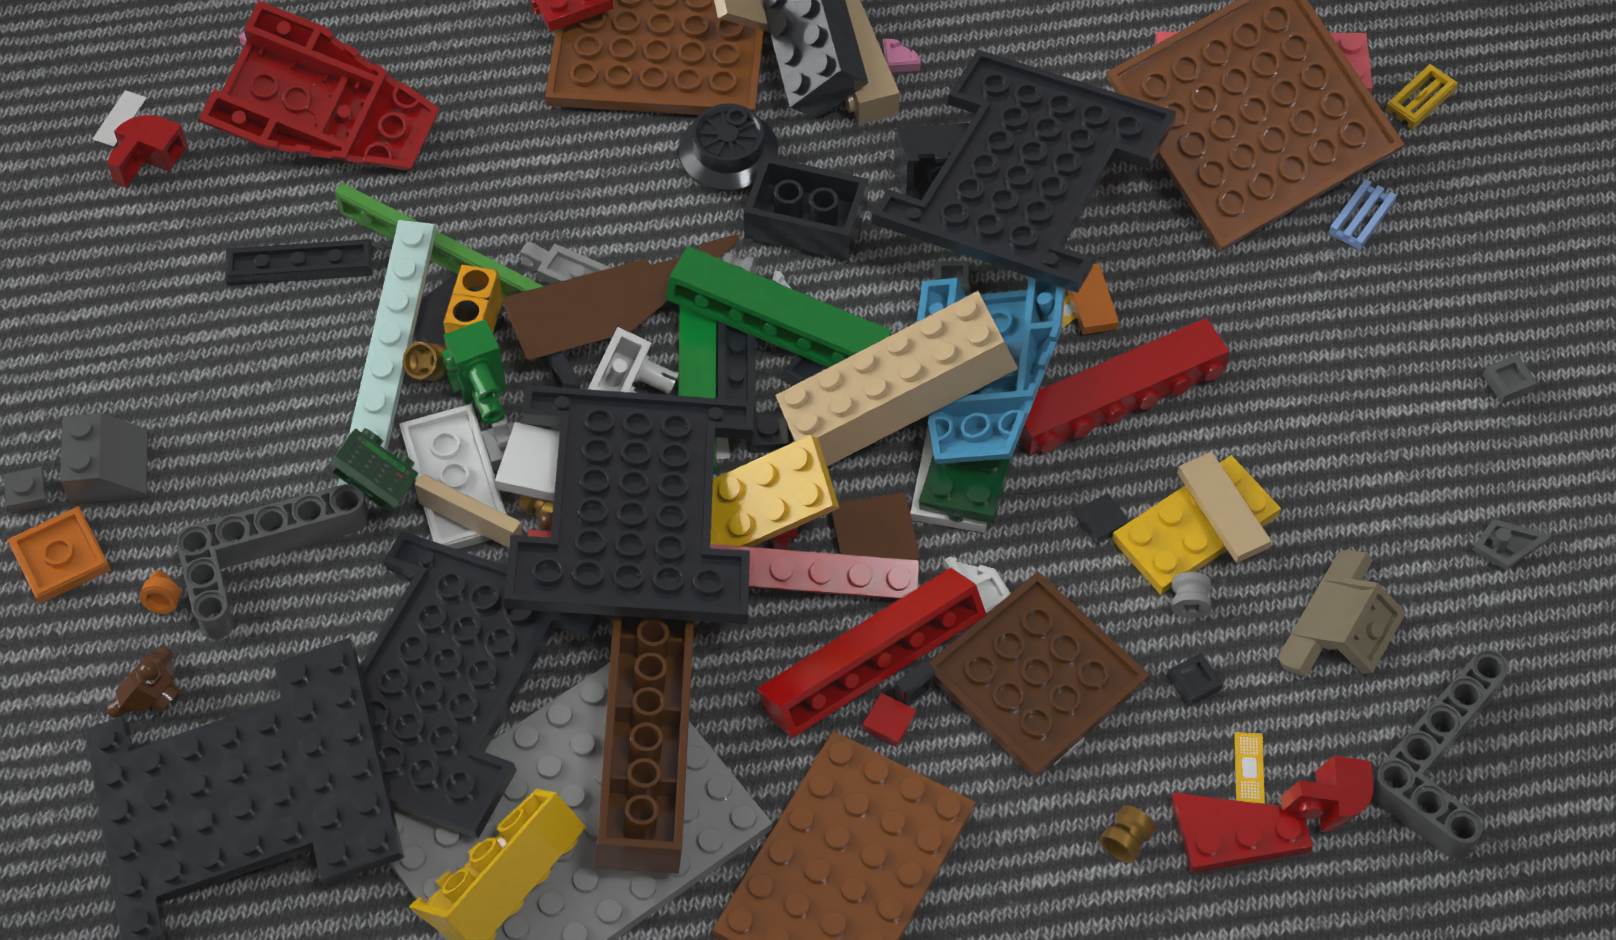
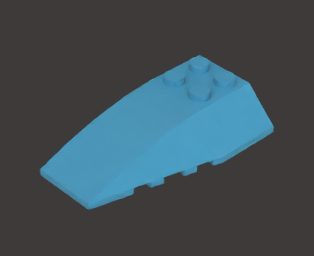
[917,277,1066,464]

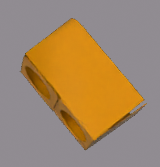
[443,265,503,333]

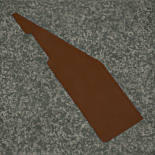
[503,235,739,360]

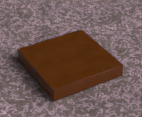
[830,492,920,565]

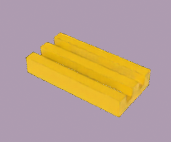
[1385,64,1458,130]

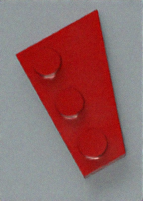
[1171,793,1313,874]

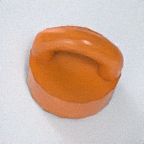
[139,570,181,614]

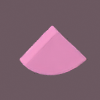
[882,39,921,73]

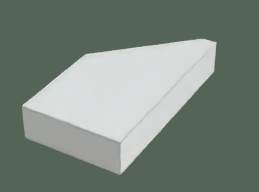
[944,557,1011,614]

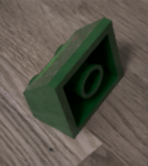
[326,428,419,513]

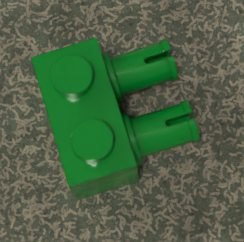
[441,319,507,424]

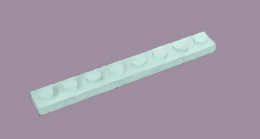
[337,220,436,486]

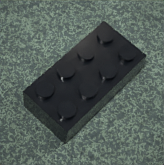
[763,0,869,119]

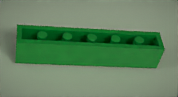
[666,246,892,367]

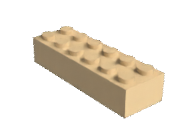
[775,291,1018,466]

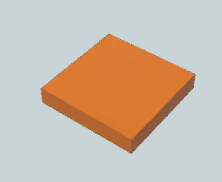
[7,506,112,605]

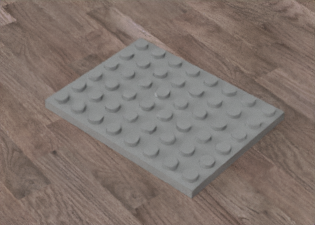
[389,663,773,940]

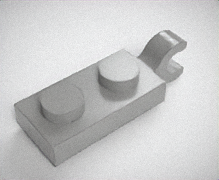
[520,242,611,284]

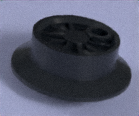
[679,103,779,192]

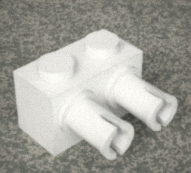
[588,327,679,395]

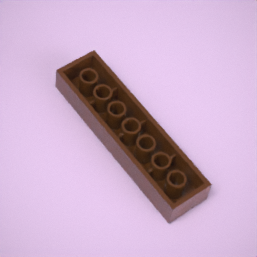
[595,616,694,874]

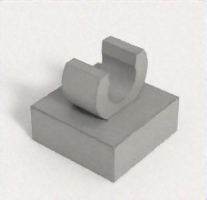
[481,420,518,470]

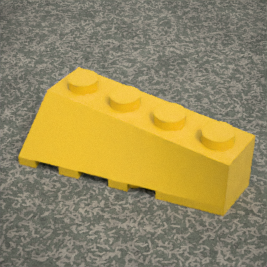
[409,789,586,940]

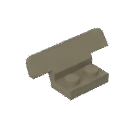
[1278,550,1406,677]

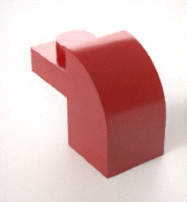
[107,115,188,188]
[1281,756,1373,832]

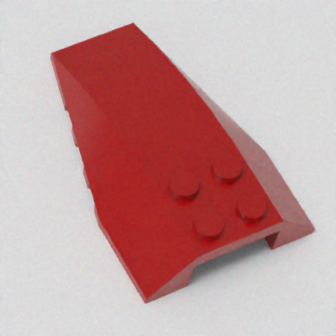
[198,0,440,171]

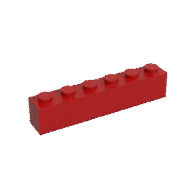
[1019,318,1229,456]
[757,567,987,738]

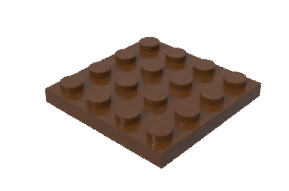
[929,572,1150,780]

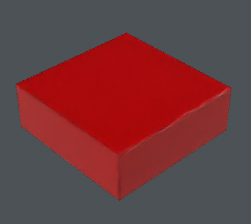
[862,693,916,748]

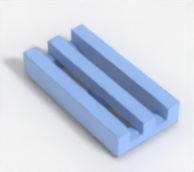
[1328,179,1397,250]

